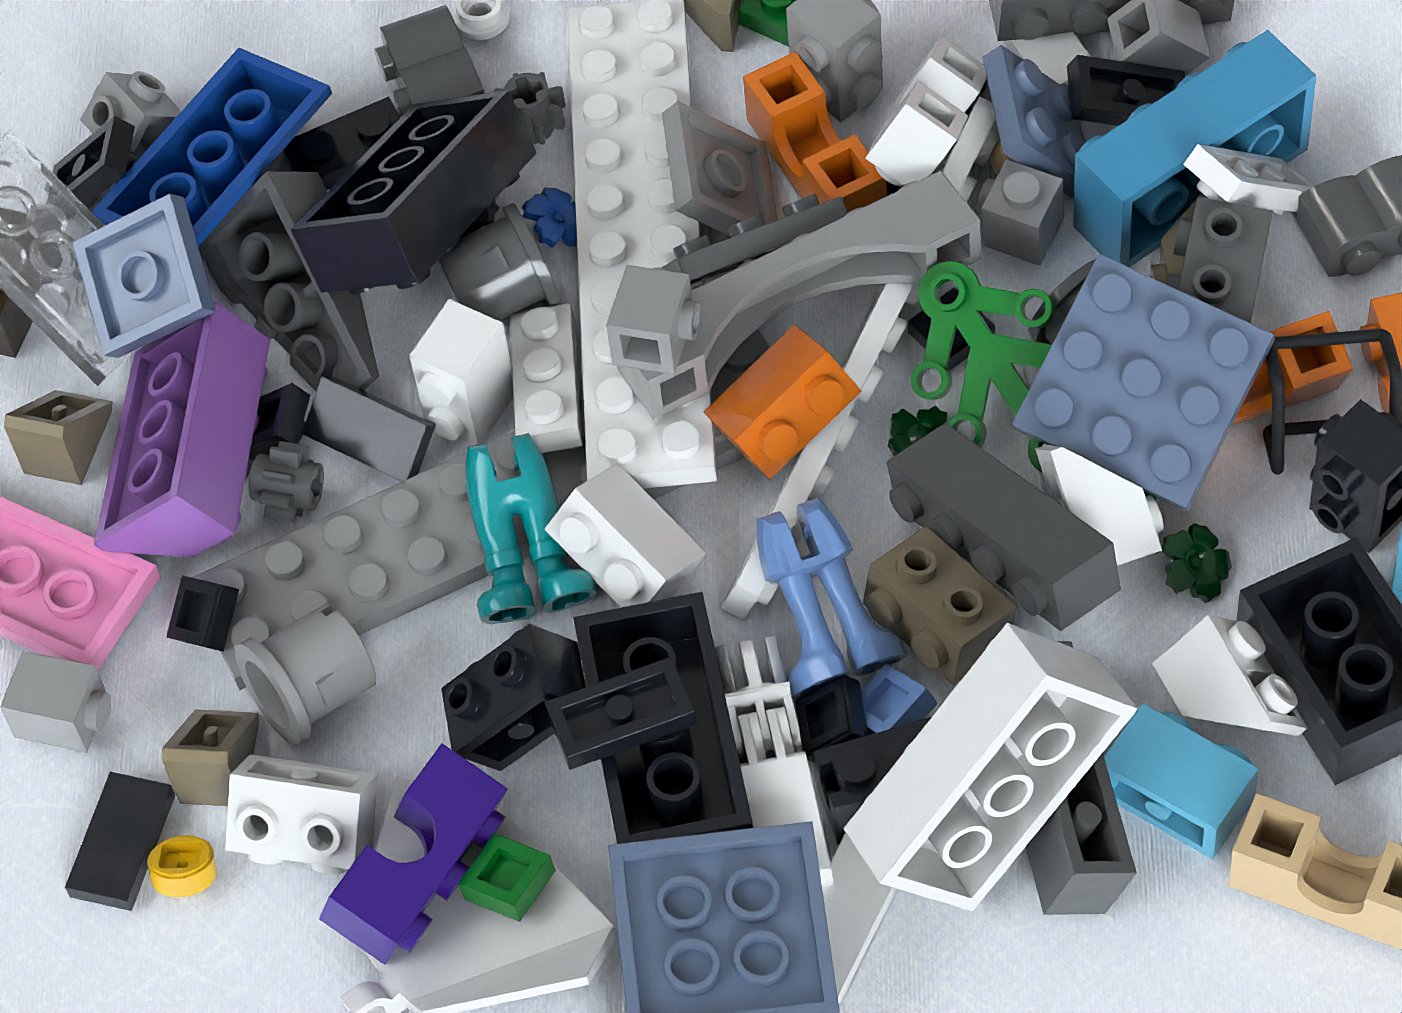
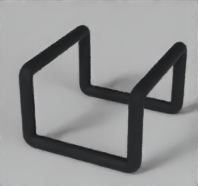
[1263,329,1402,475]

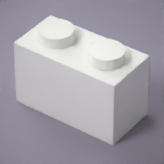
[409,299,514,445]
[544,463,706,607]

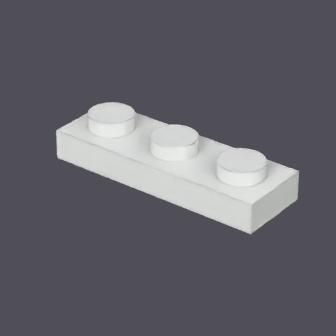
[1183,144,1314,215]
[510,303,583,453]

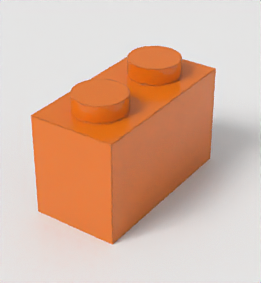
[703,324,862,480]

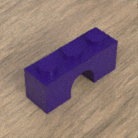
[319,743,508,965]

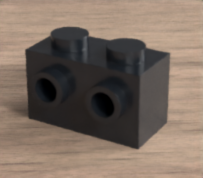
[1309,399,1402,553]
[441,624,586,771]

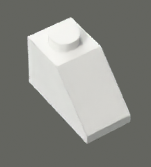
[1035,445,1164,566]

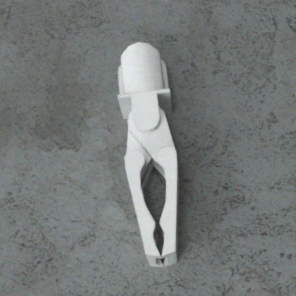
[715,635,833,887]

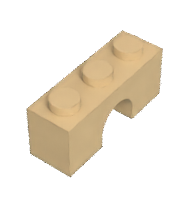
[1228,793,1402,950]

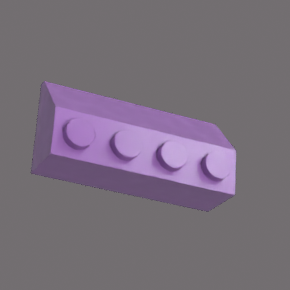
[94,301,270,558]

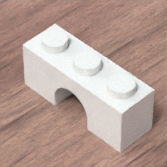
[865,35,987,186]

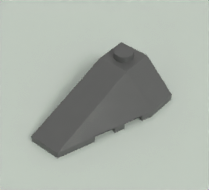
[199,171,380,392]

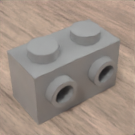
[786,0,883,122]

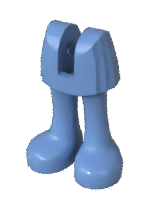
[757,497,907,698]

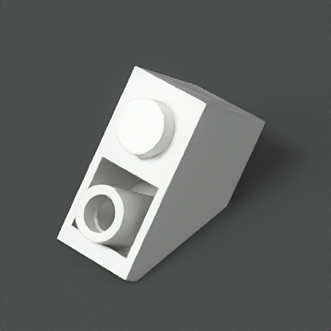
[1152,615,1308,736]

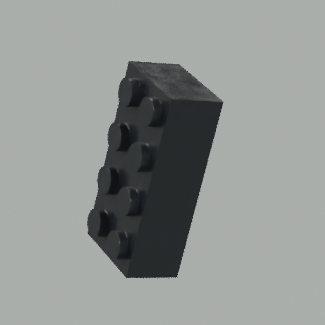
[291,90,537,294]
[573,592,753,844]

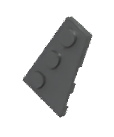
[662,194,848,285]

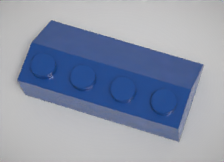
[90,47,332,247]

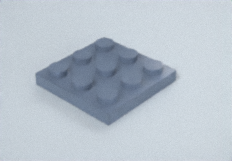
[1012,254,1275,512]
[608,821,840,1013]

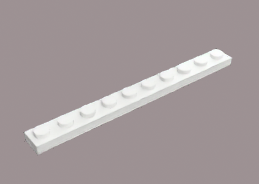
[721,96,999,620]

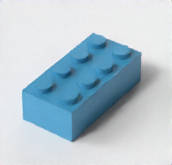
[1073,30,1316,267]

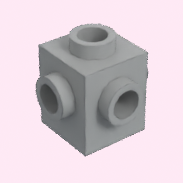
[80,71,181,164]

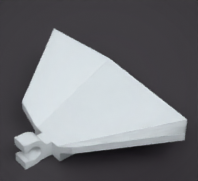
[339,776,616,1013]

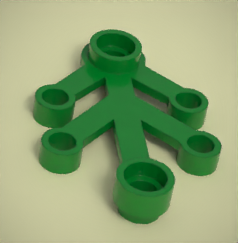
[910,261,1056,473]

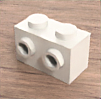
[225,754,378,874]

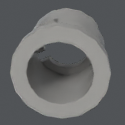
[235,603,376,746]

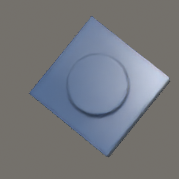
[861,663,938,735]

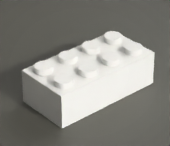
[843,623,1138,911]

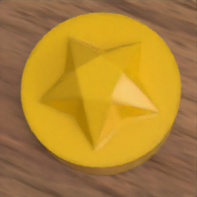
[147,835,217,897]

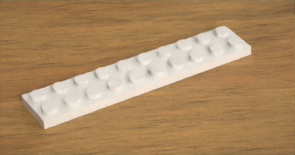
[567,0,717,489]

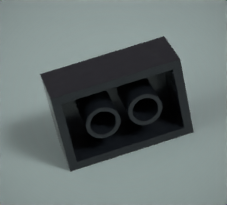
[1237,537,1402,785]

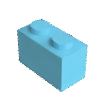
[1104,703,1259,859]

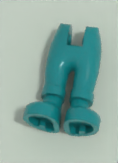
[465,433,598,624]

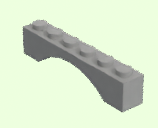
[616,170,981,420]

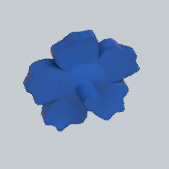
[522,187,577,248]

